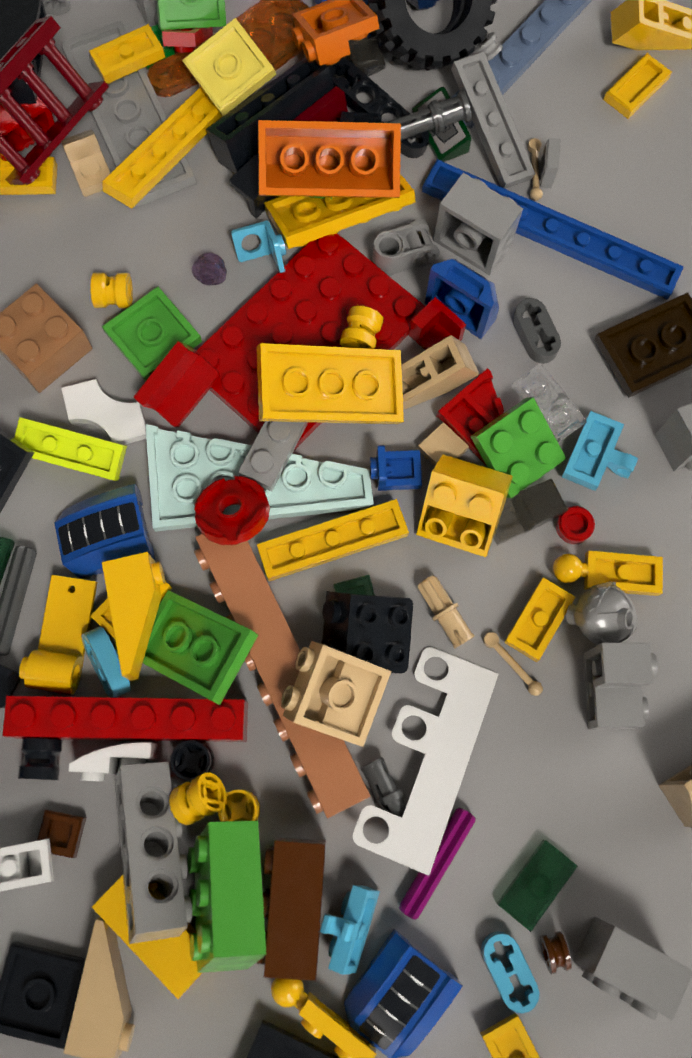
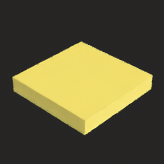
[182,18,277,116]

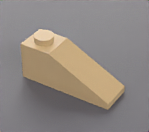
[401,335,480,410]
[63,917,135,1058]

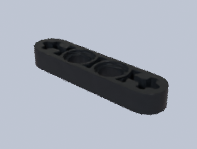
[328,58,430,158]

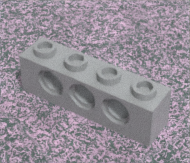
[115,762,192,944]

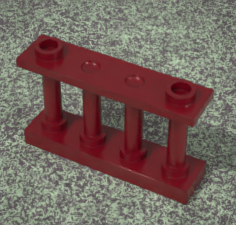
[0,16,109,185]

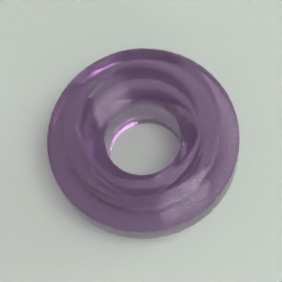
[192,253,227,286]

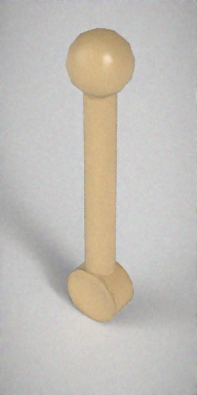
[527,138,543,201]
[483,632,543,696]

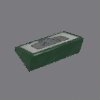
[412,86,472,162]

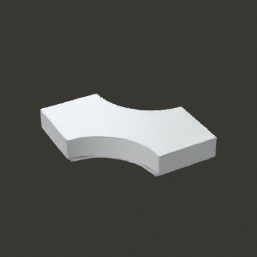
[61,379,146,445]

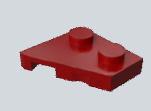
[437,368,504,466]

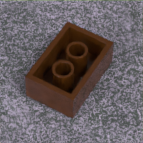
[257,837,326,981]

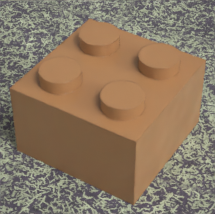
[0,283,93,394]

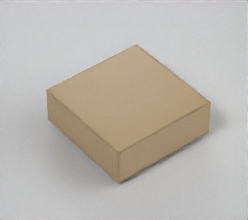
[417,422,469,466]

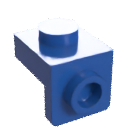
[370,445,422,491]

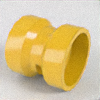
[90,273,133,308]
[340,306,384,349]
[169,772,227,825]
[218,790,260,822]

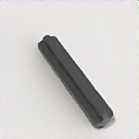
[0,546,37,656]

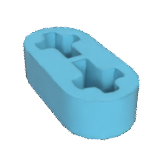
[82,626,131,698]
[481,931,539,1014]

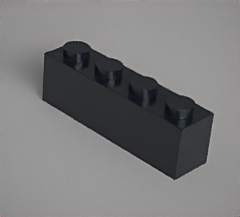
[0,0,46,104]
[206,57,334,173]

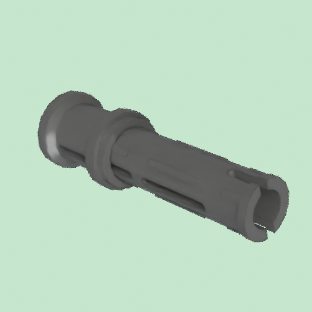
[387,90,472,140]

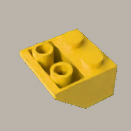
[416,454,513,557]

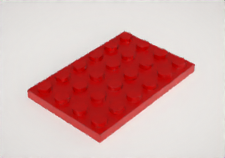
[196,233,425,452]

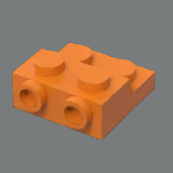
[291,0,380,66]

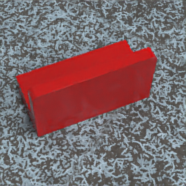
[133,341,221,427]

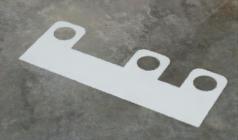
[353,647,499,876]

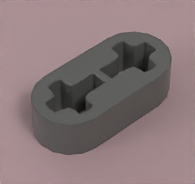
[513,298,561,364]

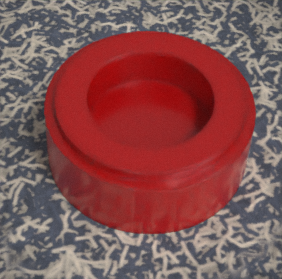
[556,506,595,544]

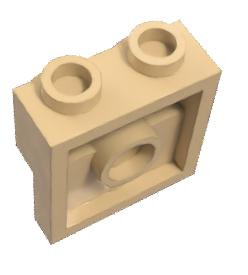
[281,641,392,747]

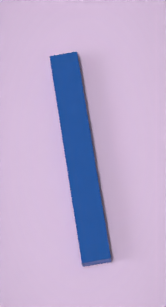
[422,159,684,300]

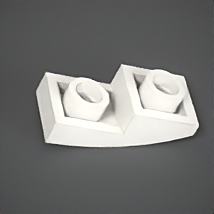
[69,742,158,781]

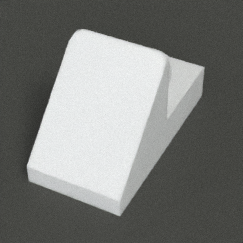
[0,839,54,892]

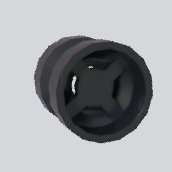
[18,738,63,780]
[170,740,214,781]

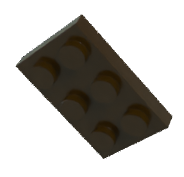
[594,292,692,398]

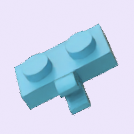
[562,411,638,491]
[320,885,380,975]

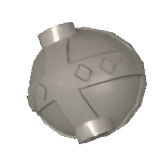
[566,581,637,645]

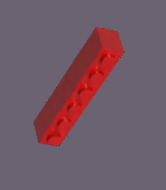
[2,696,248,742]

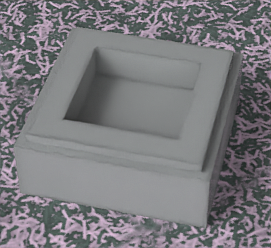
[539,138,561,188]

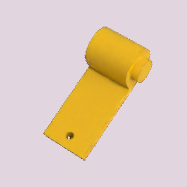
[19,575,98,695]

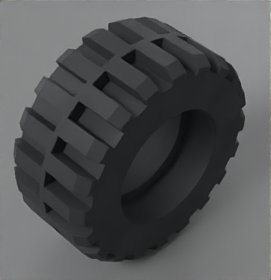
[367,0,497,71]

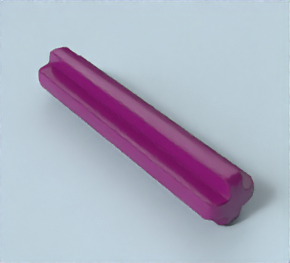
[399,808,476,920]

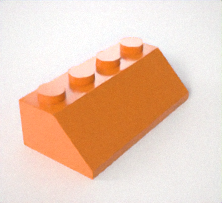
[258,120,401,198]

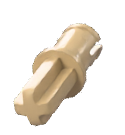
[418,575,475,649]

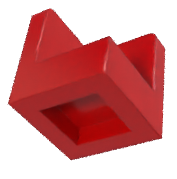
[409,297,466,350]

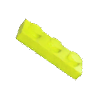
[14,417,127,481]

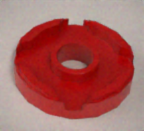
[194,476,270,545]

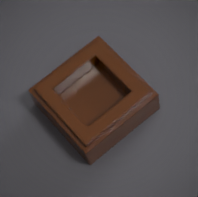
[37,810,87,858]

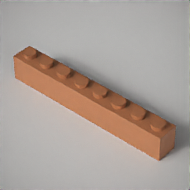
[194,534,371,819]

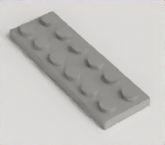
[60,21,197,208]

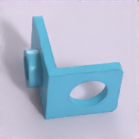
[231,220,286,273]

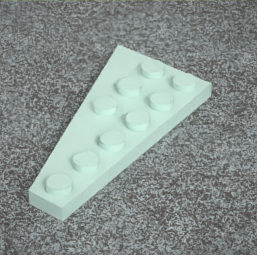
[145,424,374,532]

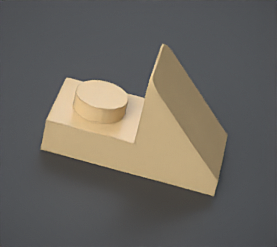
[61,129,110,197]

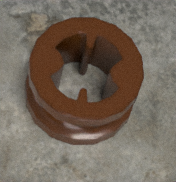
[540,931,572,974]

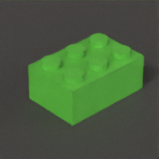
[187,821,267,973]

